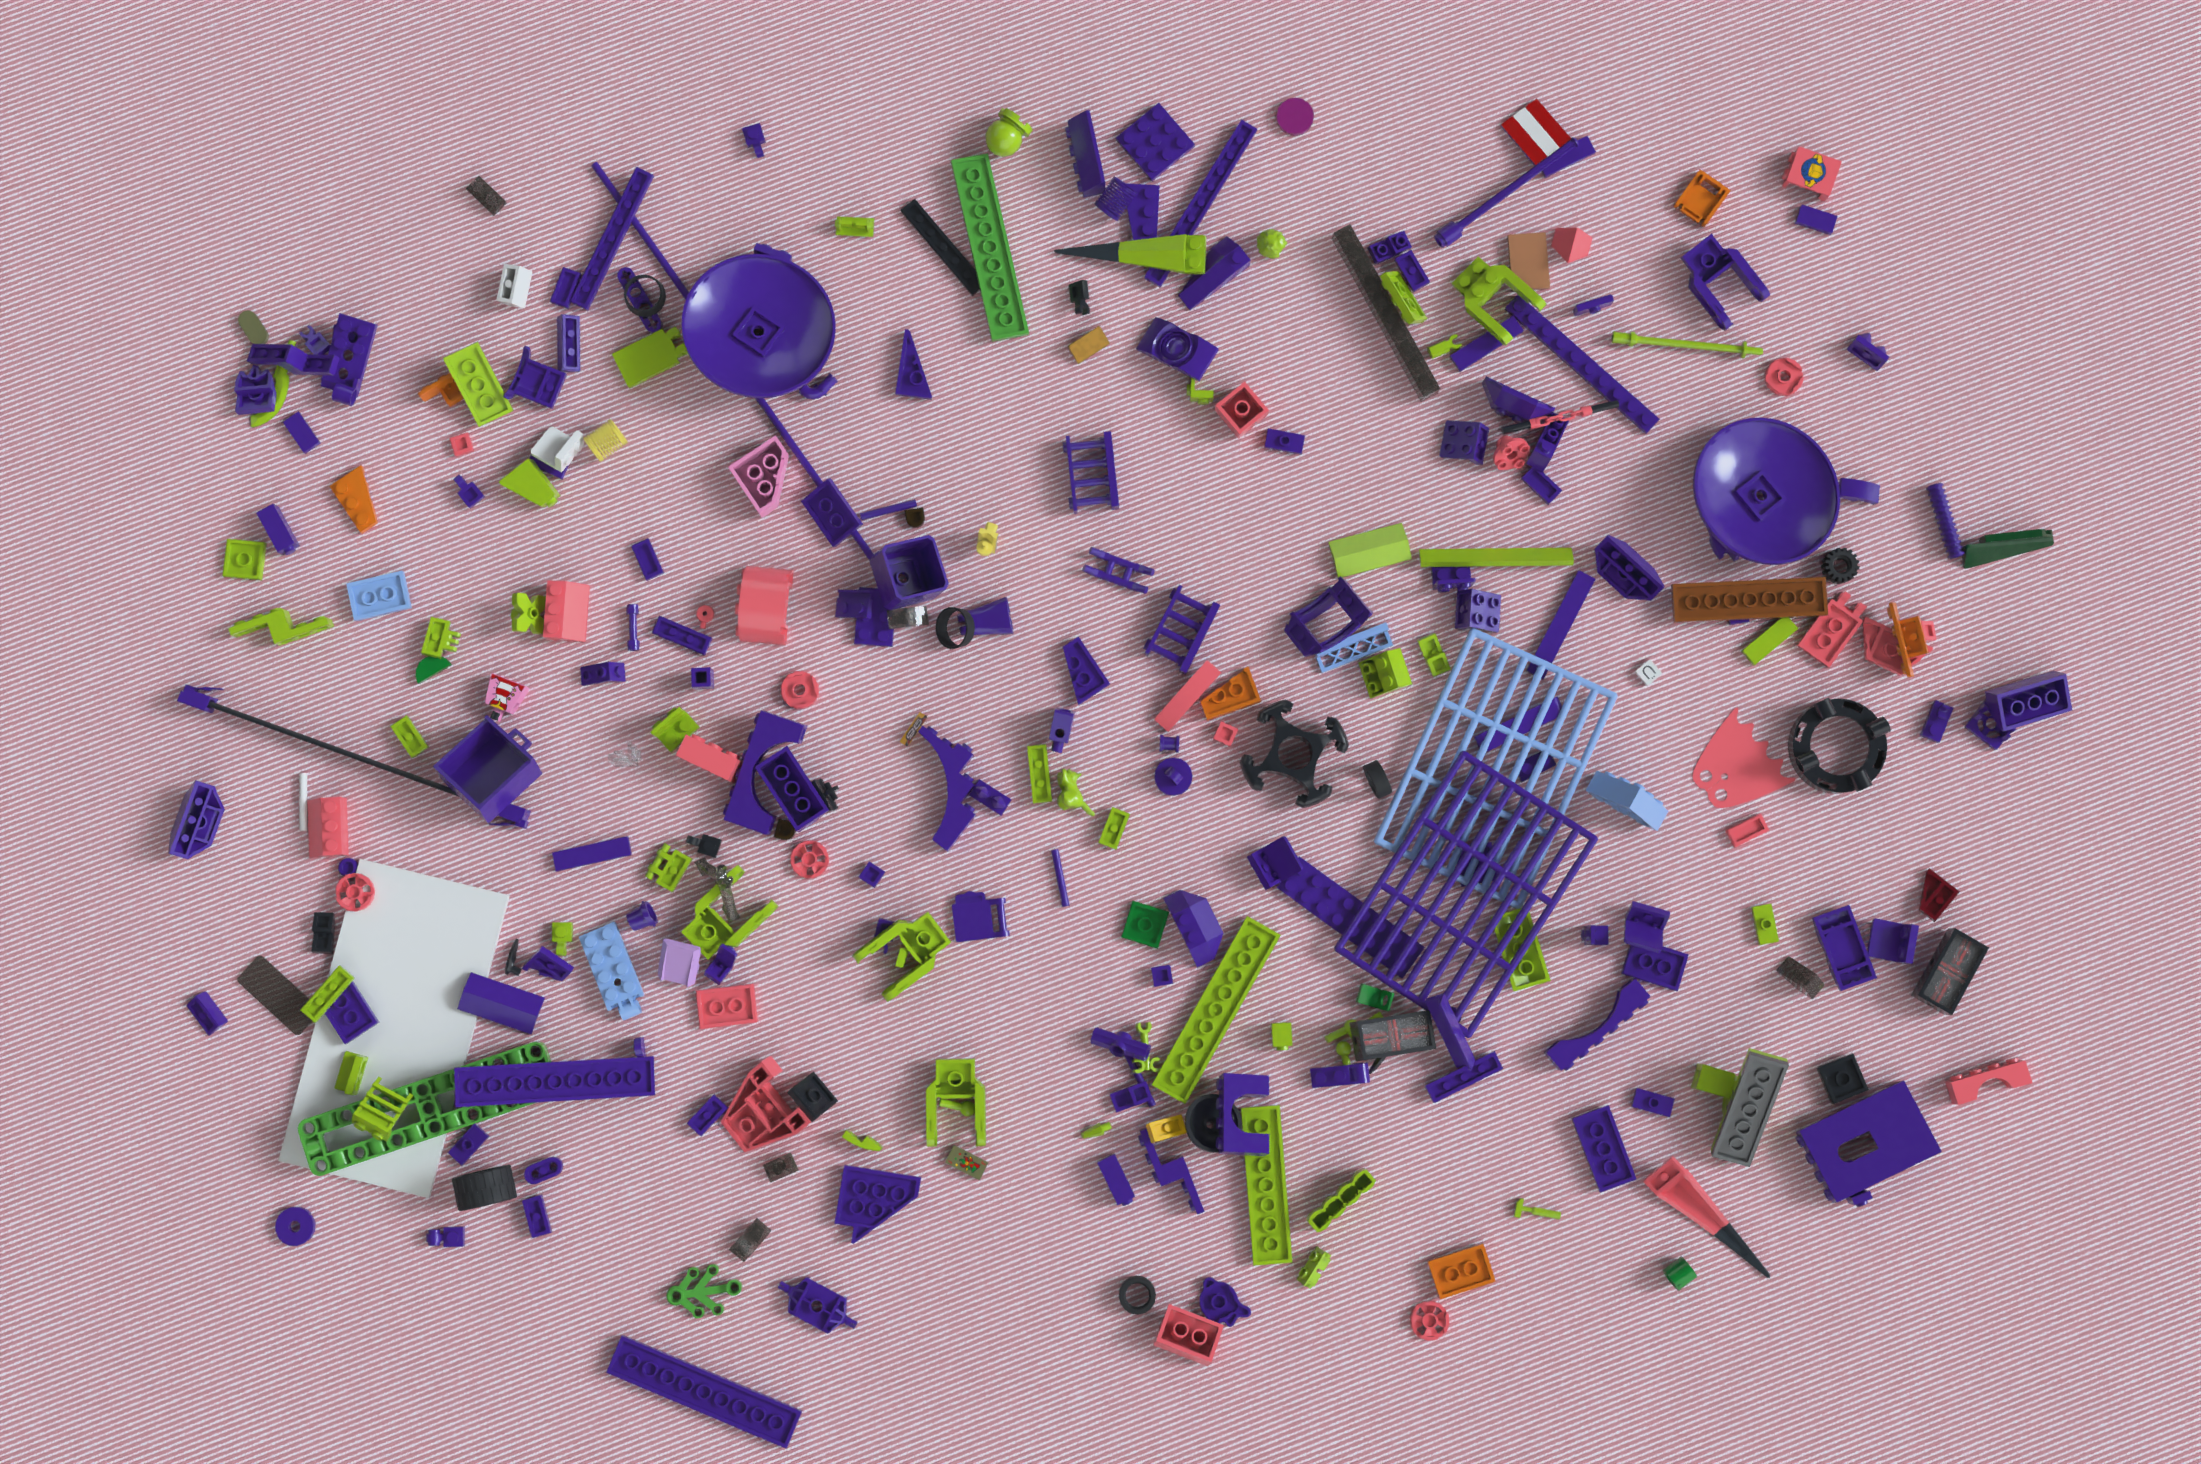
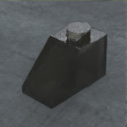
[1776,956,1825,999]

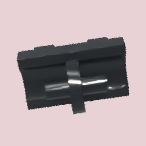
[811,778,839,813]

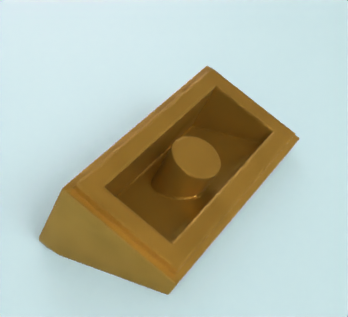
[1068,326,1110,364]

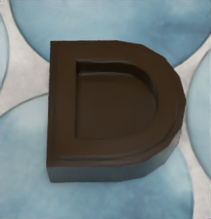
[904,507,925,528]
[774,819,796,840]

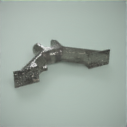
[694,858,740,922]

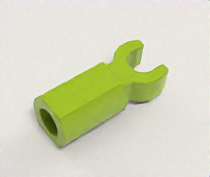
[1427,334,1462,359]

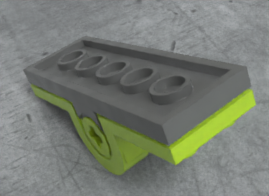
[1710,1048,1789,1167]

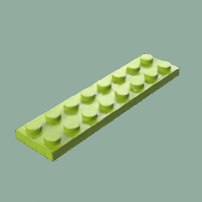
[1241,1105,1293,1266]

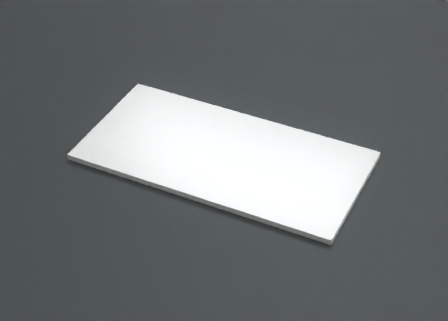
[278,859,510,1198]

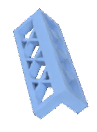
[1315,622,1393,673]

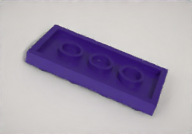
[1571,1105,1637,1193]

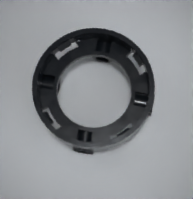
[1788,698,1891,794]

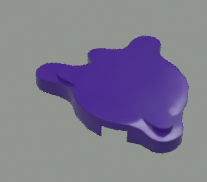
[1199,1277,1251,1327]

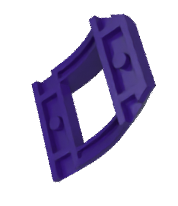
[1284,576,1373,657]

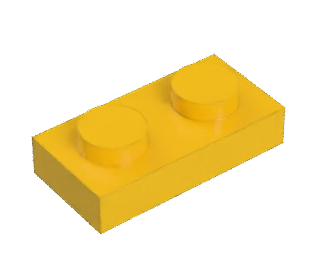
[1146,1114,1187,1143]

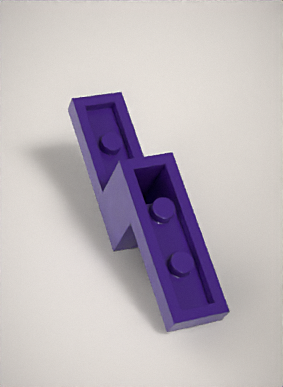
[247,344,340,376]
[1138,1128,1205,1215]

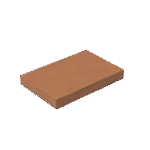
[1507,232,1550,292]

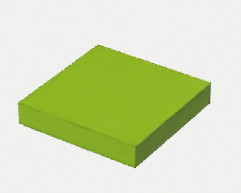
[222,539,267,581]

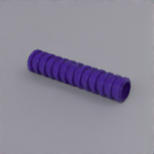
[1926,483,1965,559]

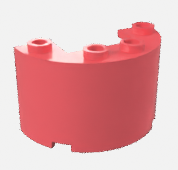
[735,566,794,645]

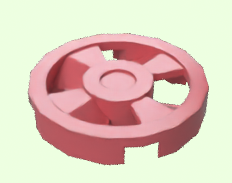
[790,840,829,879]
[335,873,375,912]
[1410,1300,1449,1341]

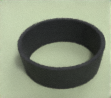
[624,275,666,317]
[936,607,975,649]

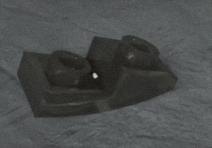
[887,606,929,629]
[729,1218,771,1262]

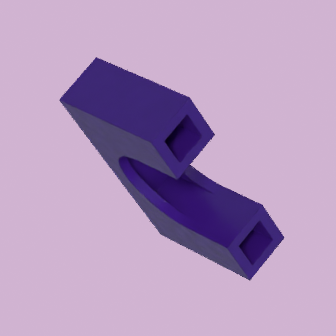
[1216,1073,1269,1156]

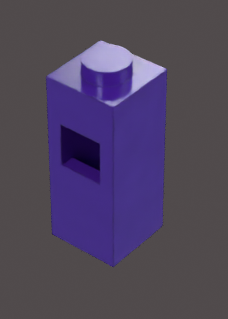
[256,504,300,555]
[1097,1153,1135,1206]

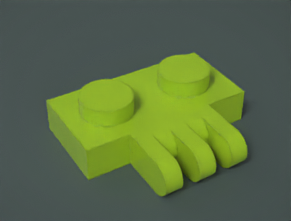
[421,617,461,659]

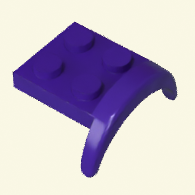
[503,346,567,409]

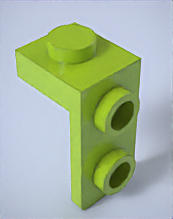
[1186,376,1214,405]

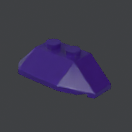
[1482,376,1555,423]
[1594,535,1665,601]
[168,780,225,859]
[1163,890,1223,968]

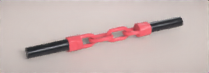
[1501,400,1619,435]

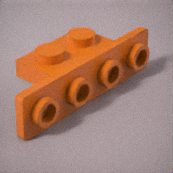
[418,359,489,407]
[1887,602,1929,678]

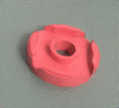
[1765,358,1804,396]
[781,671,819,709]

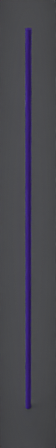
[591,162,874,561]

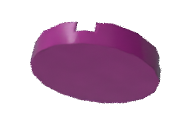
[1276,97,1314,136]

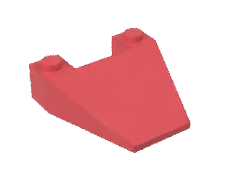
[721,1056,812,1152]

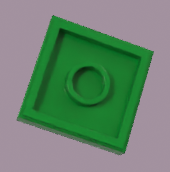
[1121,901,1169,949]

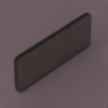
[237,956,312,1035]

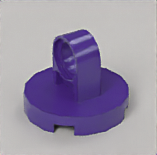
[1154,757,1193,796]

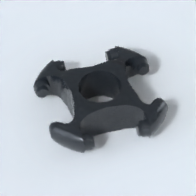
[1240,699,1349,808]

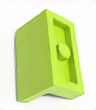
[334,1051,368,1095]

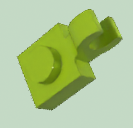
[552,922,573,956]

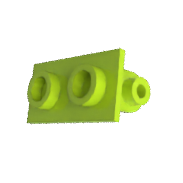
[835,216,875,237]
[1296,1246,1331,1289]

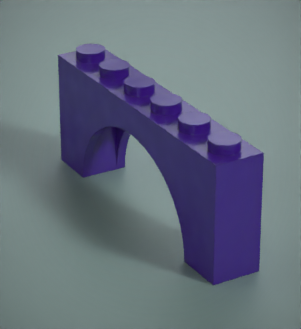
[723,710,808,835]

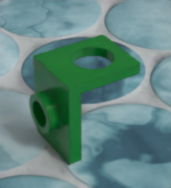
[1356,983,1394,1012]

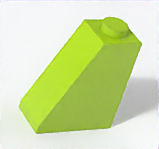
[499,459,561,508]

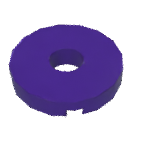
[275,1207,316,1246]

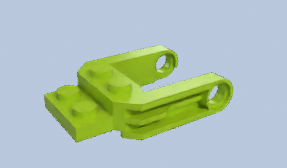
[1452,256,1547,346]
[681,865,778,960]
[852,911,951,1002]
[926,1058,986,1147]

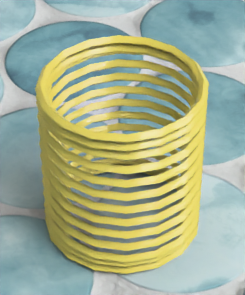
[583,419,628,462]

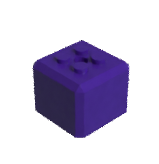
[870,535,949,611]

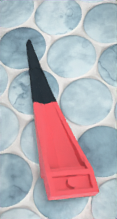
[1643,1156,1770,1278]

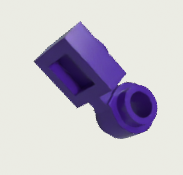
[426,1226,465,1247]

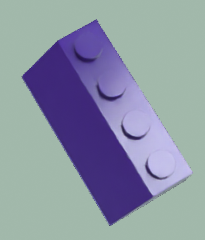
[1065,110,1105,198]
[1985,671,2073,732]
[755,746,829,832]

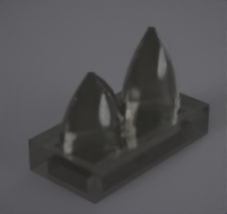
[466,176,507,216]

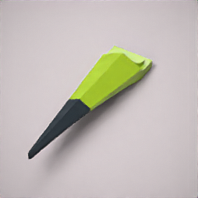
[1054,234,1207,274]

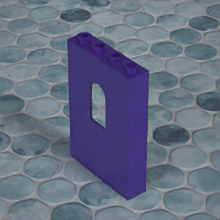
[1795,1080,1942,1203]

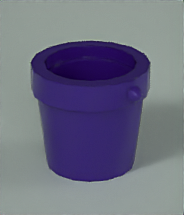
[626,901,658,931]

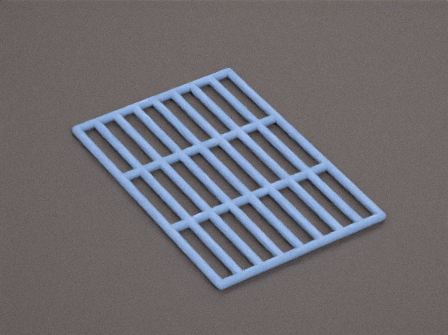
[1374,628,1618,909]

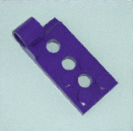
[321,313,378,406]

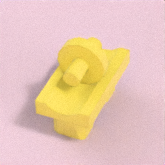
[976,522,998,556]

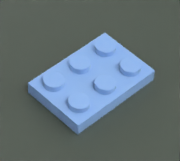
[346,571,412,621]

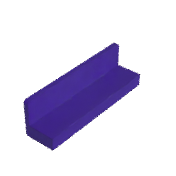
[1425,993,1475,1070]

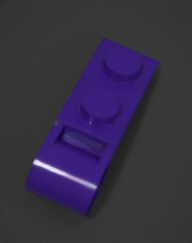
[1310,1062,1370,1088]

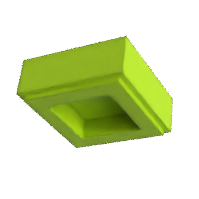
[895,947,909,968]

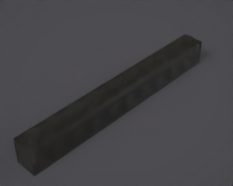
[1332,224,1440,402]

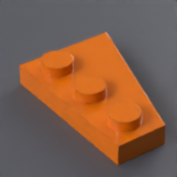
[330,465,378,534]
[1200,666,1261,721]

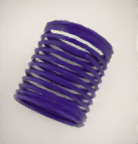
[1094,176,1137,221]

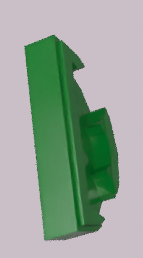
[415,656,452,684]

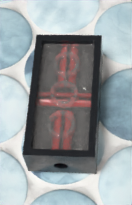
[1911,928,1989,1015]
[1349,1010,1436,1061]

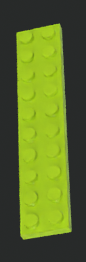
[1152,916,1281,1104]

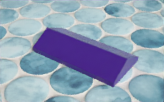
[457,972,545,1034]

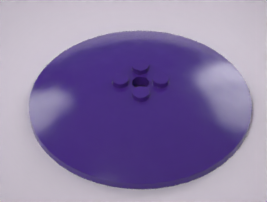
[682,254,836,398]
[1693,418,1840,565]

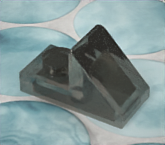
[763,1152,799,1183]

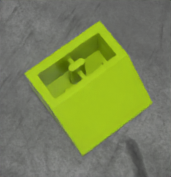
[1358,648,1412,699]

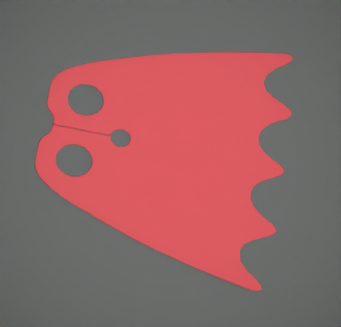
[1692,707,1796,808]

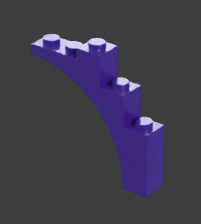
[918,726,976,852]

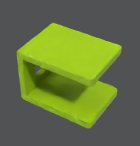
[1691,1063,1736,1098]

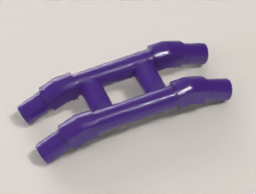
[1082,547,1155,594]

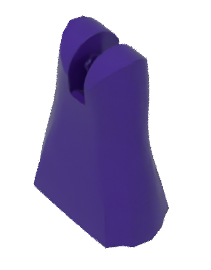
[957,597,1014,636]

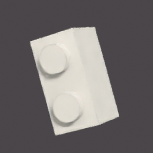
[496,264,532,308]

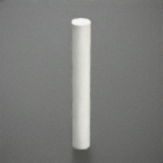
[299,773,307,831]

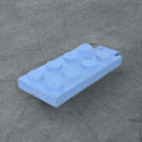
[579,922,644,1020]

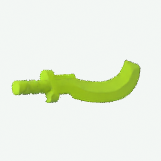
[250,340,296,427]

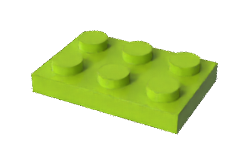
[1380,271,1428,325]

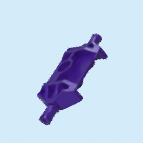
[778,1277,858,1334]

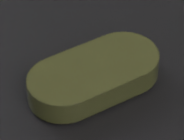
[238,310,269,344]

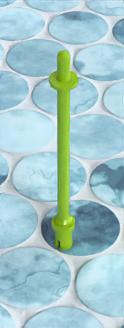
[1611,331,1763,358]

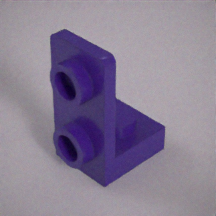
[1581,925,1609,945]

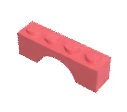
[1945,1057,2033,1105]

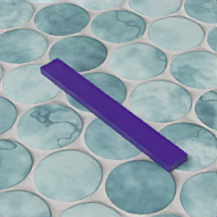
[570,167,654,311]

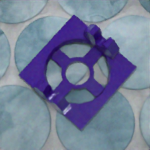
[1964,698,2016,750]

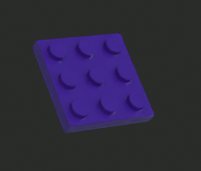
[1116,103,1195,181]

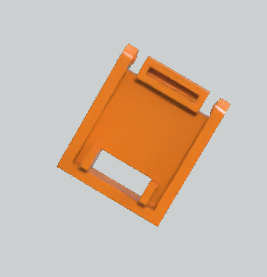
[1673,169,1731,228]

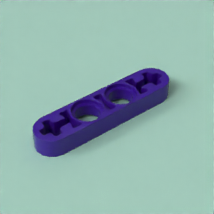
[617,267,663,334]

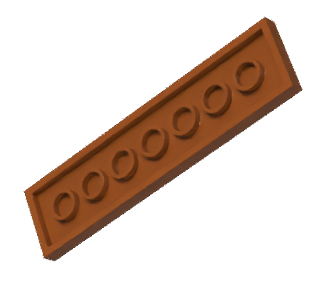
[1671,577,1828,623]

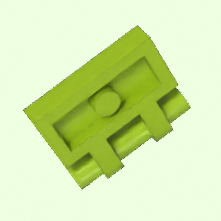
[645,843,692,892]

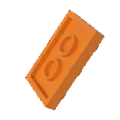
[1427,1243,1496,1300]

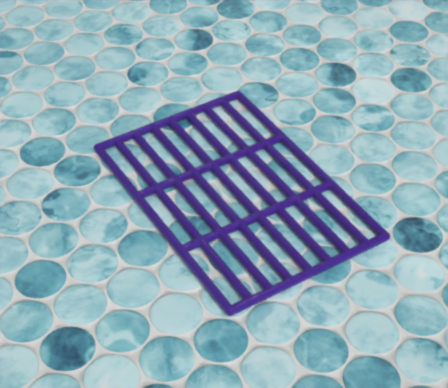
[1334,751,1598,1038]

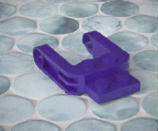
[1681,233,1770,331]

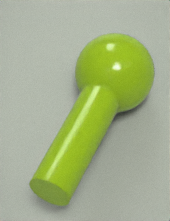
[1324,1019,1356,1043]
[1336,1041,1351,1065]
[939,1098,975,1117]

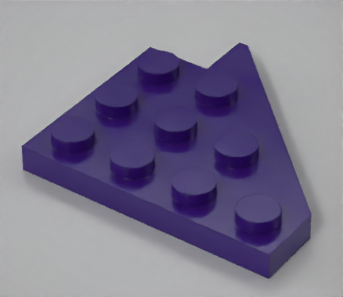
[834,1165,921,1244]

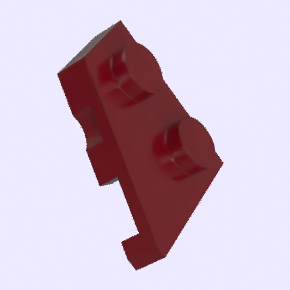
[1919,868,1960,922]

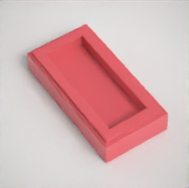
[1725,813,1769,848]

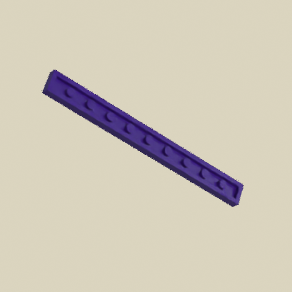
[1144,119,1257,288]
[1505,294,1660,434]

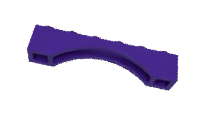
[1544,978,1651,1071]

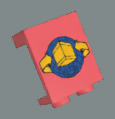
[1782,146,1842,201]

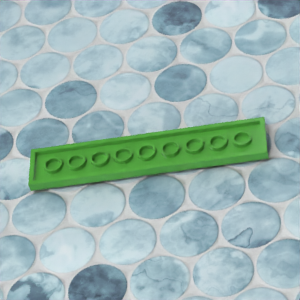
[951,153,1029,342]

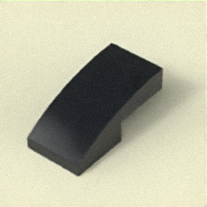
[311,912,335,954]

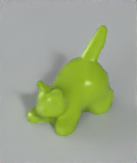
[1057,769,1095,816]

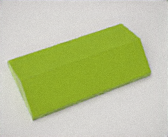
[1328,523,1412,578]
[1490,908,1551,992]

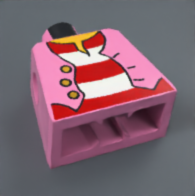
[485,673,530,722]

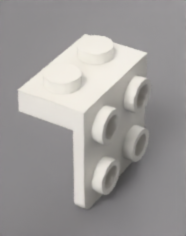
[531,427,584,472]

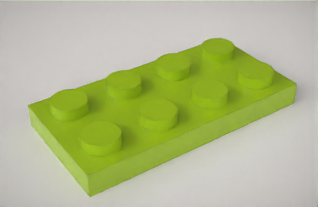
[443,341,513,427]

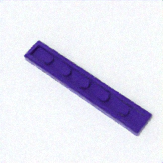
[1526,570,1596,680]

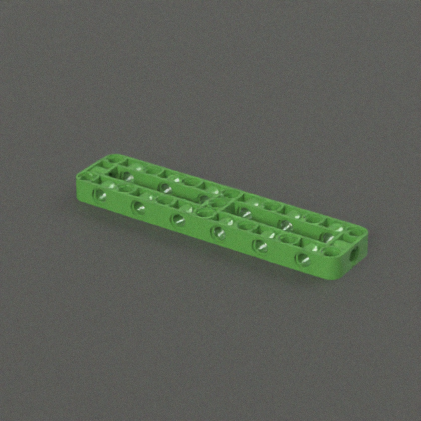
[298,1041,551,1176]

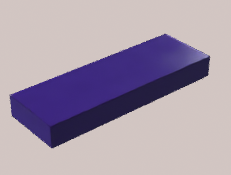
[1542,136,1596,178]
[652,616,713,656]

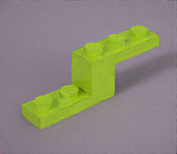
[228,608,334,646]

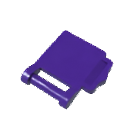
[952,891,1010,942]

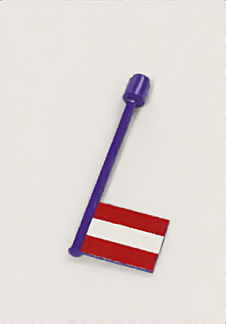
[1434,98,1579,248]

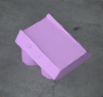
[658,938,701,987]

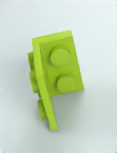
[650,707,700,753]

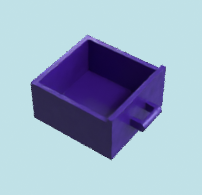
[433,715,543,824]

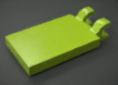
[612,326,688,389]

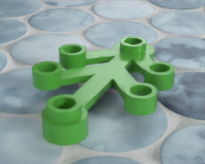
[666,1264,742,1318]

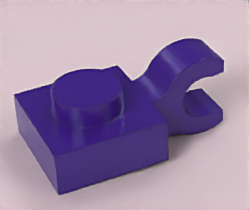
[742,123,766,158]
[453,475,485,509]

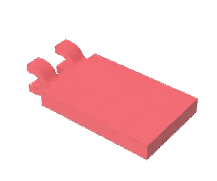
[1797,591,1867,668]

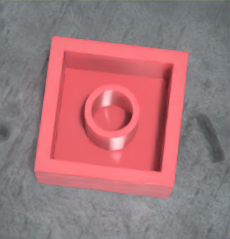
[1214,381,1269,439]

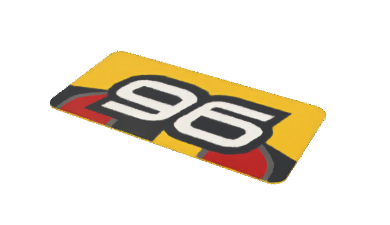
[900,712,927,746]

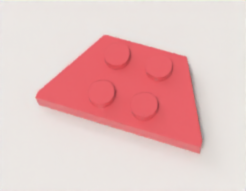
[1863,617,1933,676]

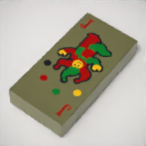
[945,1145,989,1180]

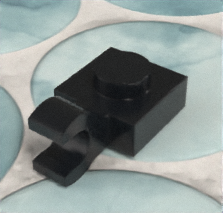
[1069,280,1090,315]
[686,834,722,858]

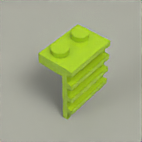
[352,1076,413,1142]

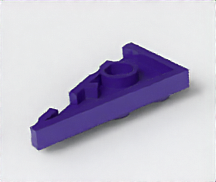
[895,329,932,400]

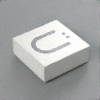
[1635,659,1662,686]

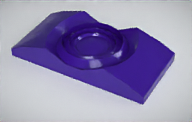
[1136,317,1219,381]
[1812,905,1877,991]

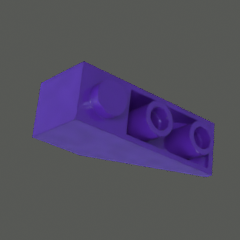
[1526,412,1569,472]

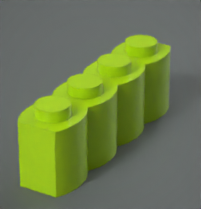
[1306,1168,1376,1232]

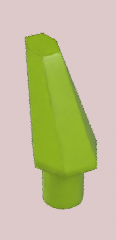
[1081,1122,1112,1139]

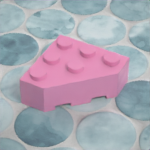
[728,435,789,518]

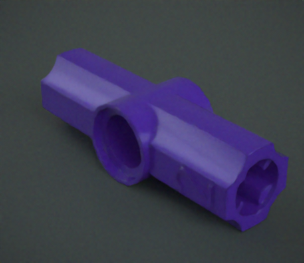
[1091,1027,1151,1061]

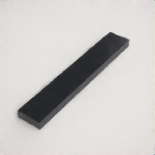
[900,199,980,296]

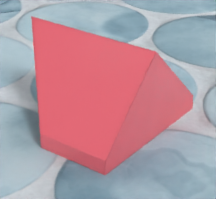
[1551,228,1592,263]

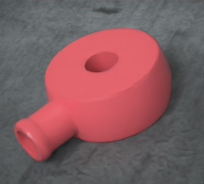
[696,605,714,629]

